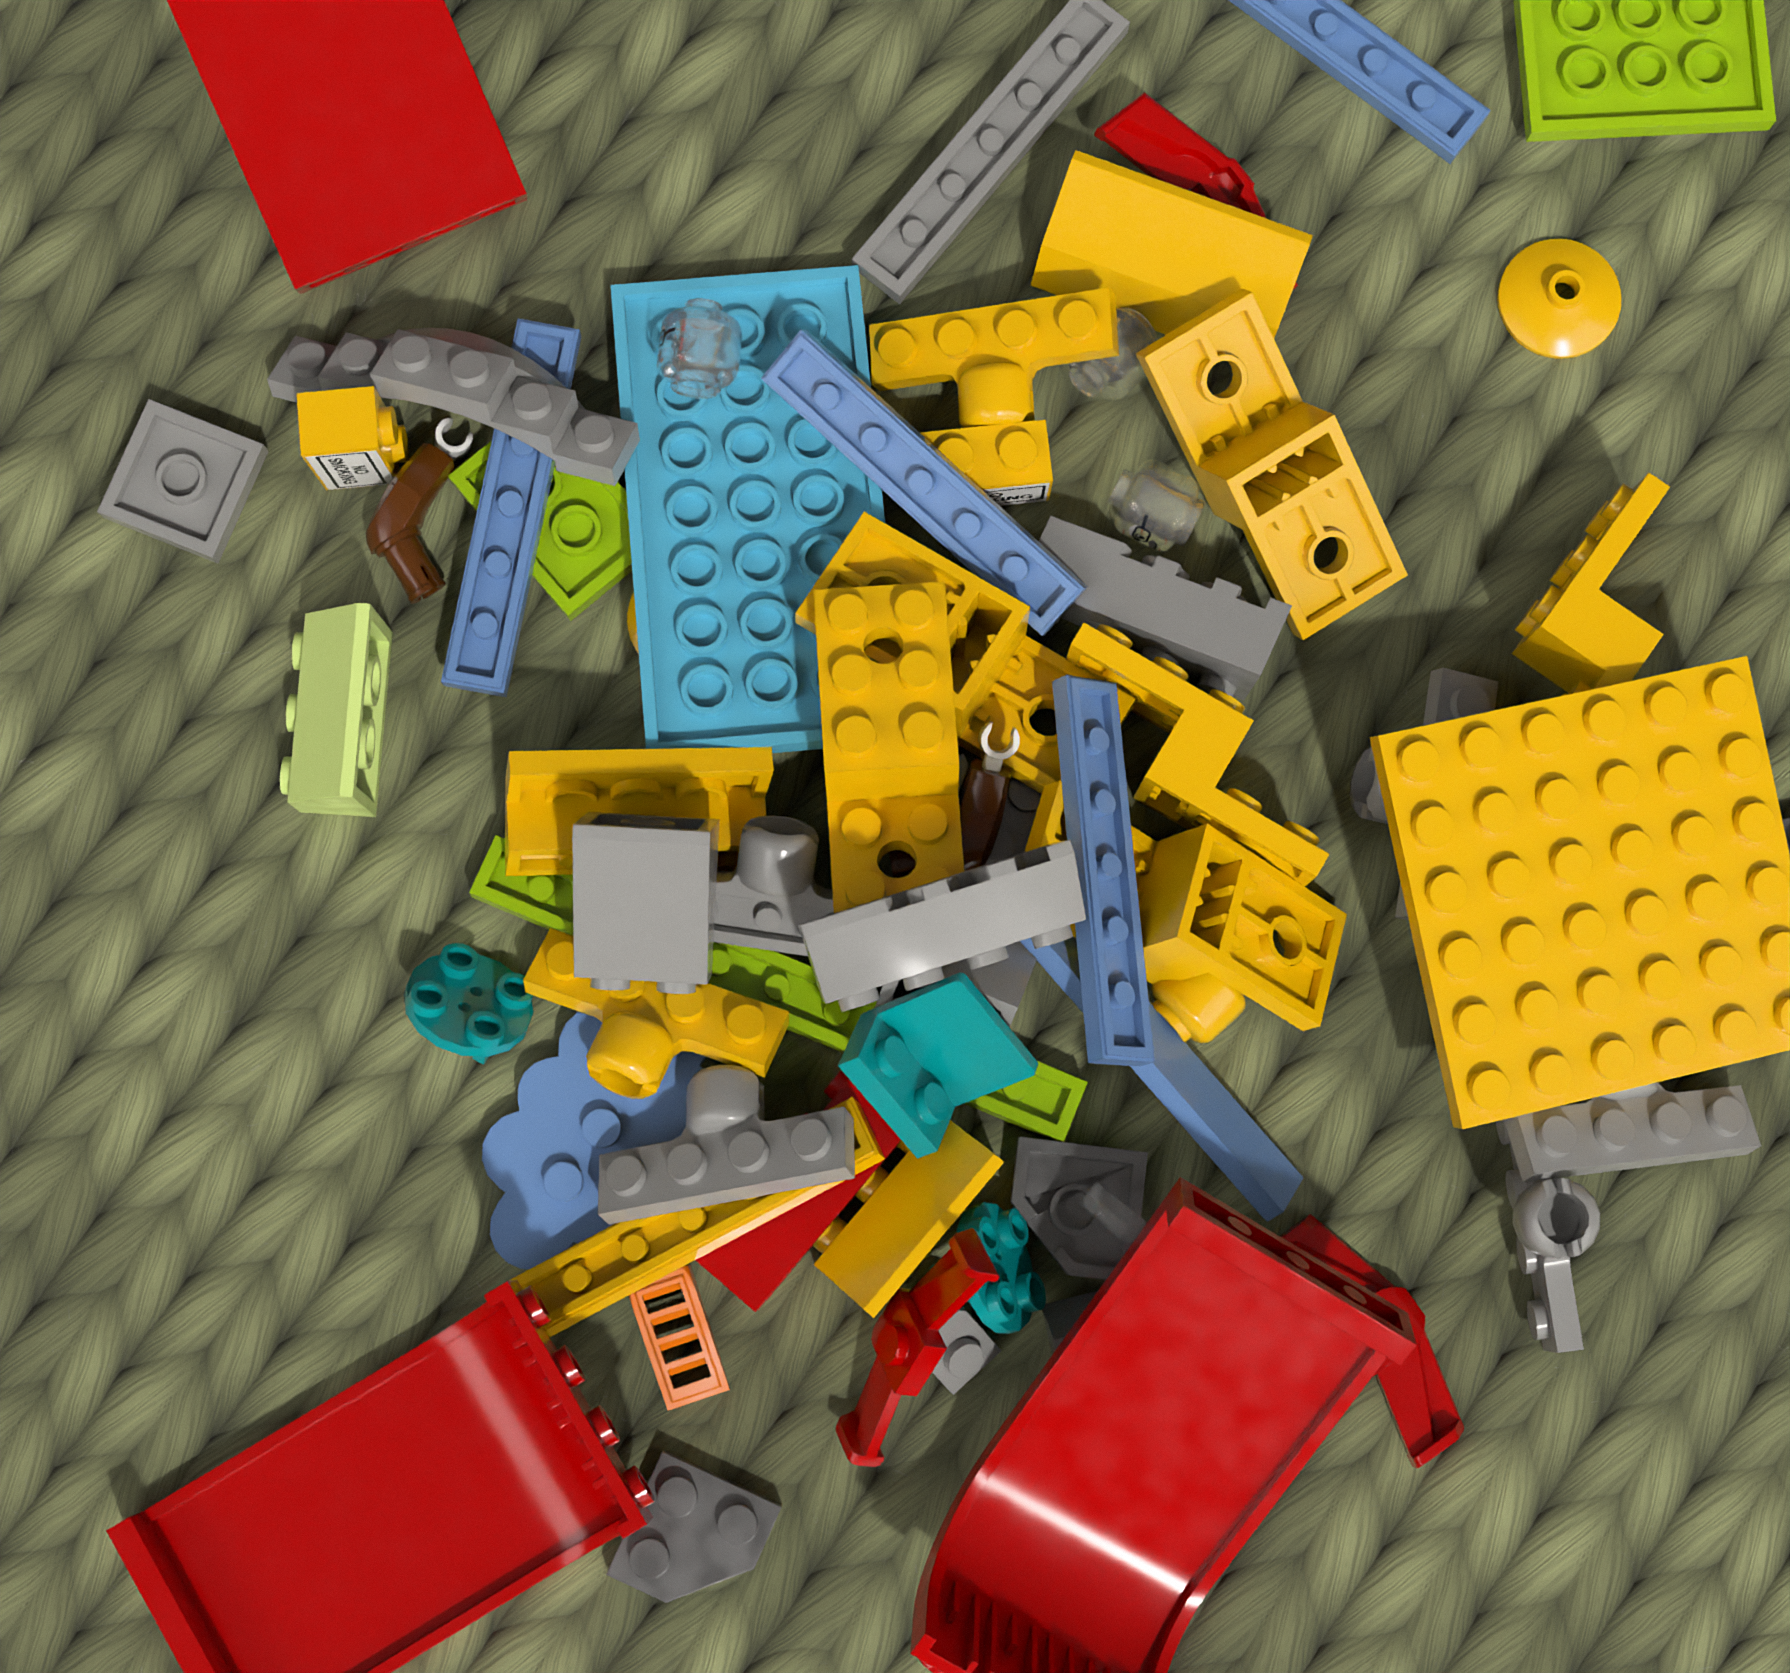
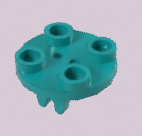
[404,943,534,1065]
[930,1202,1046,1334]

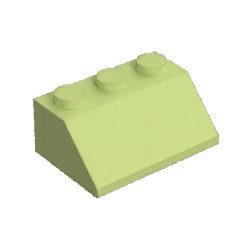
[280,603,393,817]

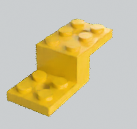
[1135,289,1408,640]
[1512,473,1670,696]
[795,511,1135,794]
[813,581,964,913]
[1066,622,1330,887]
[1025,780,1347,1031]

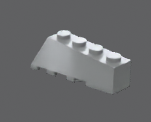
[798,840,1086,1012]

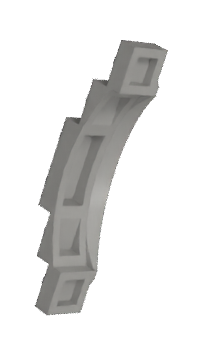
[267,328,640,486]

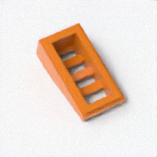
[629,1265,730,1411]

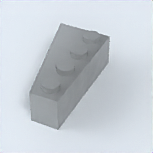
[1039,516,1292,701]

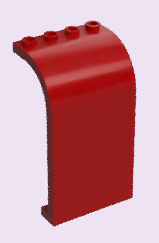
[167,0,527,294]
[910,1177,1417,1673]
[106,1280,655,1673]

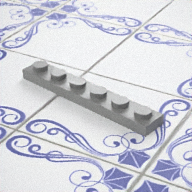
[852,0,1130,304]

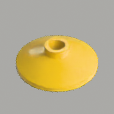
[1497,239,1621,359]

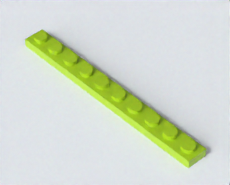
[469,835,1088,1142]

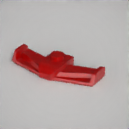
[1094,92,1298,290]
[1280,1214,1465,1468]
[835,1228,999,1467]

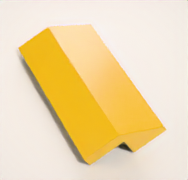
[1030,150,1313,338]
[505,747,774,876]

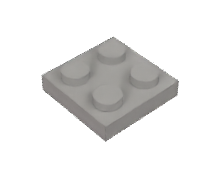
[97,399,269,563]

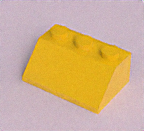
[813,1120,1004,1318]

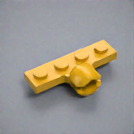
[869,287,1119,428]
[523,928,789,1099]

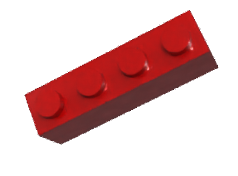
[695,1070,901,1312]

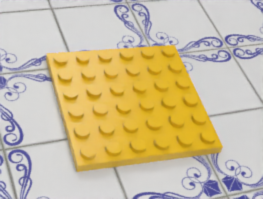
[1369,656,1790,1129]

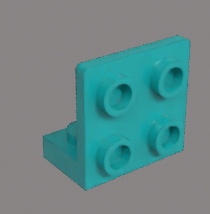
[838,972,1038,1159]

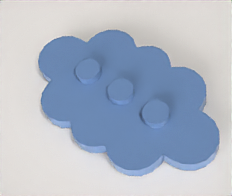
[482,1011,707,1269]

